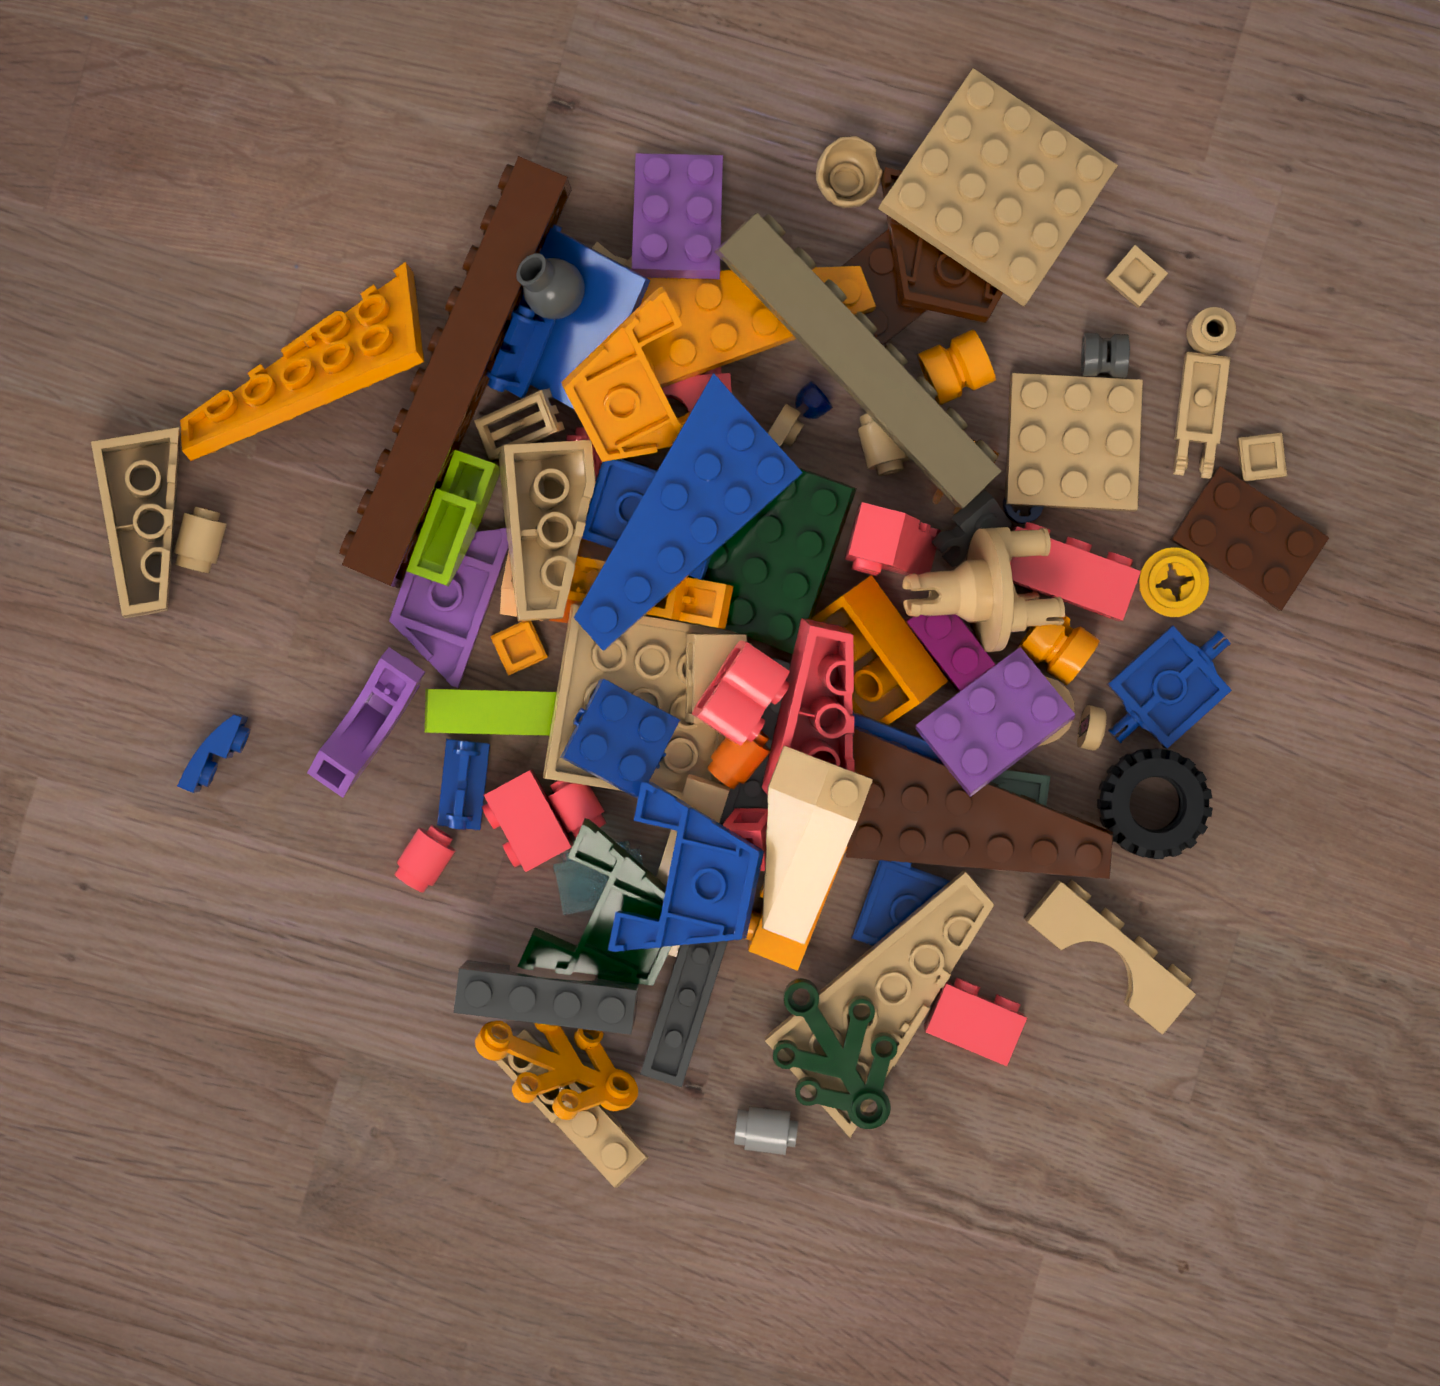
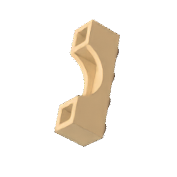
[1024,879,1196,1035]

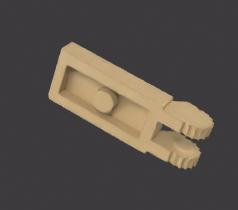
[1173,352,1230,479]

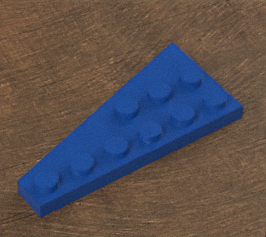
[574,373,803,651]

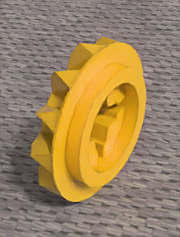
[1139,547,1209,617]

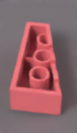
[761,618,855,795]

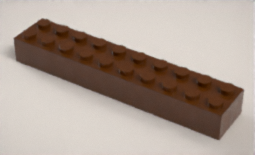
[339,156,572,588]

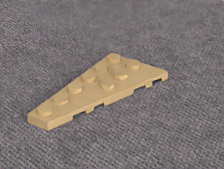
[765,869,994,1138]

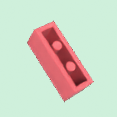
[1010,522,1141,621]

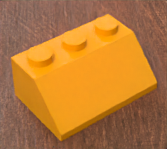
[812,575,948,725]

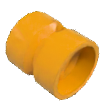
[917,329,996,405]
[1017,615,1100,686]

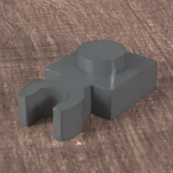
[932,490,1013,567]

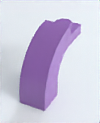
[307,647,425,798]

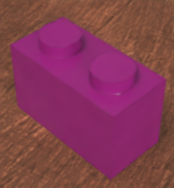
[906,614,996,692]

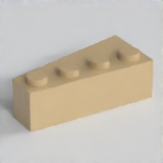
[91,427,181,619]

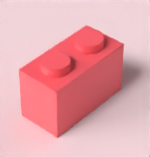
[481,769,573,872]
[924,977,1027,1066]

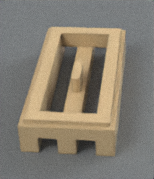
[474,388,565,461]

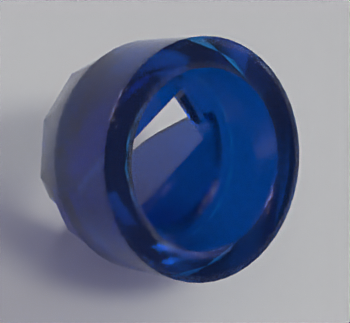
[795,380,833,419]

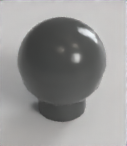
[516,253,585,320]

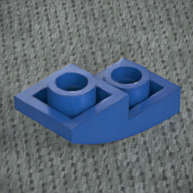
[177,714,250,793]

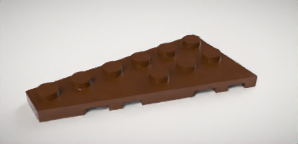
[846,725,1113,879]

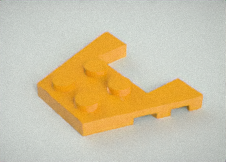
[561,286,691,462]

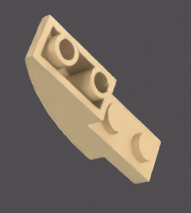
[495,1029,649,1188]

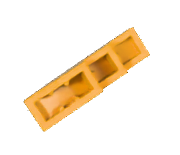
[568,556,734,629]

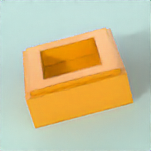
[490,621,549,676]

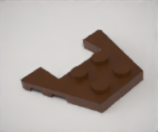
[881,167,1003,323]

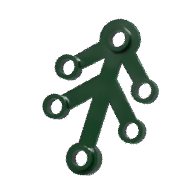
[773,978,897,1129]

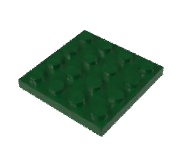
[688,467,857,654]

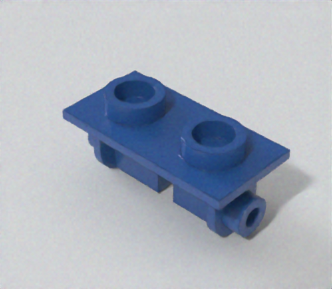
[486,300,557,399]
[437,739,490,830]

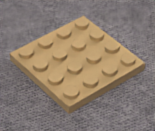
[878,68,1118,306]
[543,604,738,799]

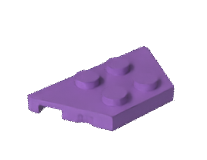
[389,528,509,688]

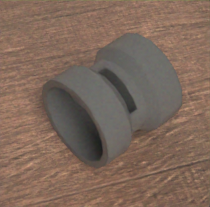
[1081,333,1130,378]

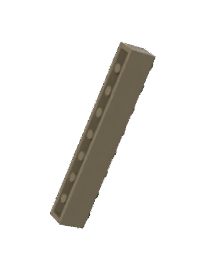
[714,213,1001,508]

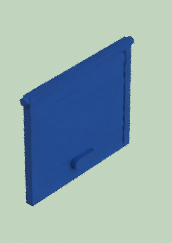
[501,224,650,410]

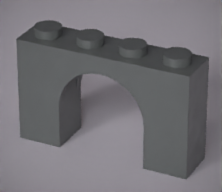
[454,960,639,1035]

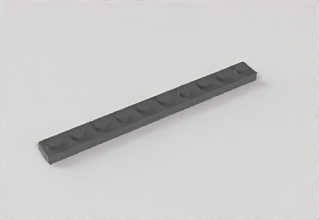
[640,657,791,1088]

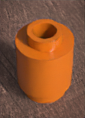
[707,730,771,789]

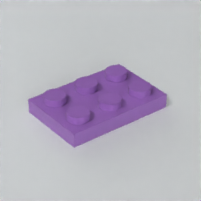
[632,153,723,279]
[916,647,1075,797]

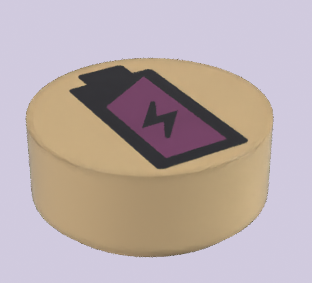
[1077,705,1107,751]

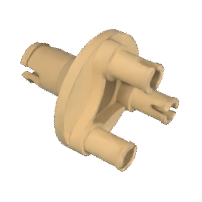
[902,527,1065,652]

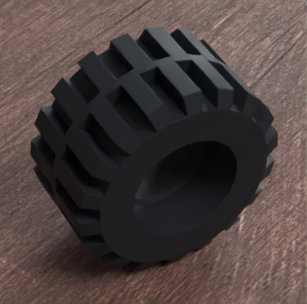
[1097,748,1213,859]

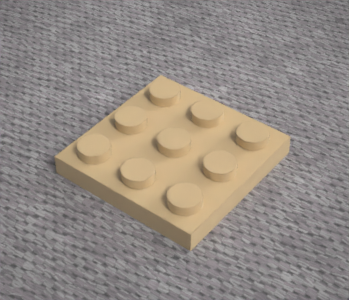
[1005,373,1143,512]

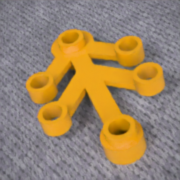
[475,1021,638,1120]

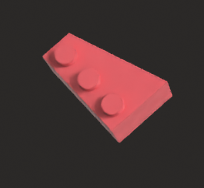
[844,502,941,576]

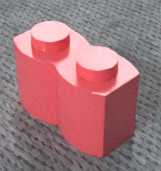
[692,640,790,746]

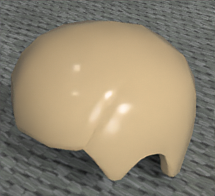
[816,136,883,208]

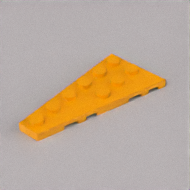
[180,262,424,461]
[640,266,876,388]

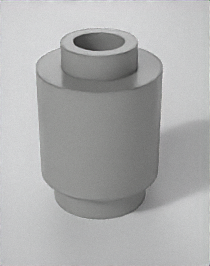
[734,1106,798,1155]

